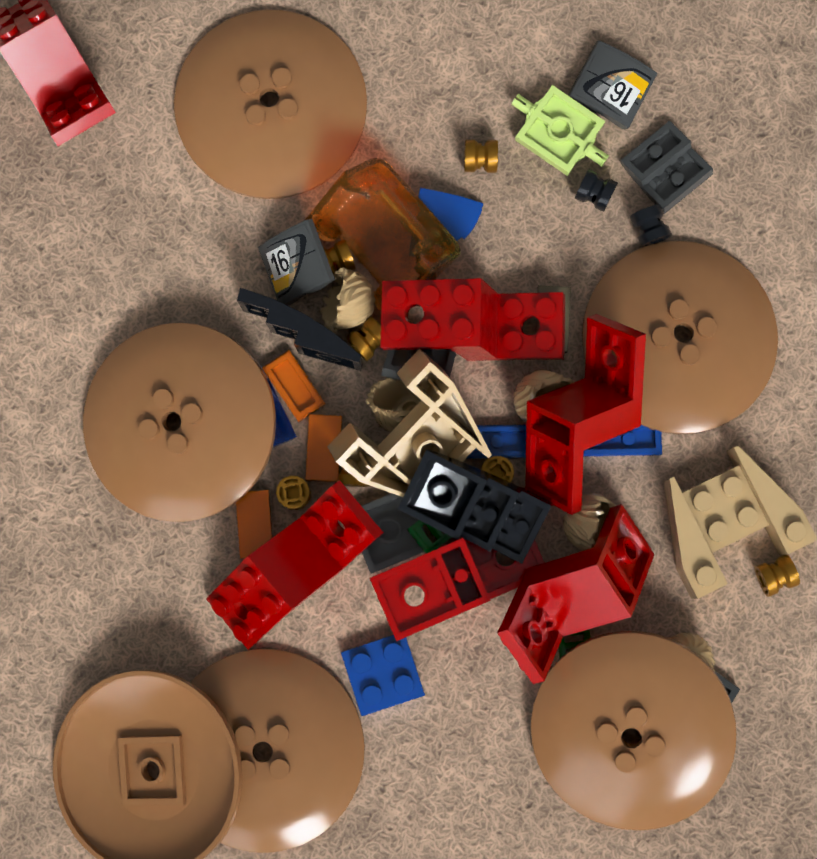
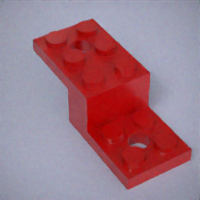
[370,538,545,641]

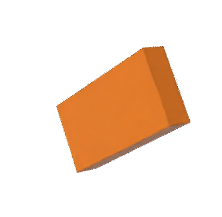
[262,350,326,422]
[305,414,342,482]
[236,490,273,559]

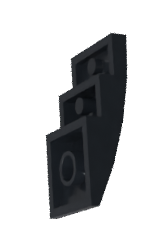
[237,288,363,371]
[398,449,553,564]

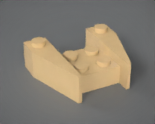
[327,349,492,497]
[663,446,817,599]

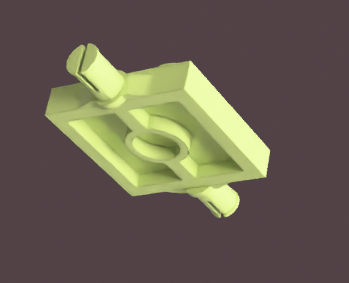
[511,85,609,176]

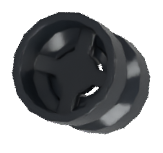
[575,169,618,212]
[630,204,672,247]

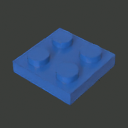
[341,635,425,717]

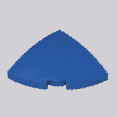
[409,188,483,257]

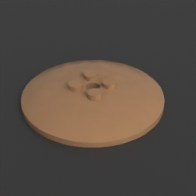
[174,10,367,199]
[582,241,778,434]
[83,323,276,522]
[531,631,737,830]
[190,649,365,853]
[53,670,242,859]

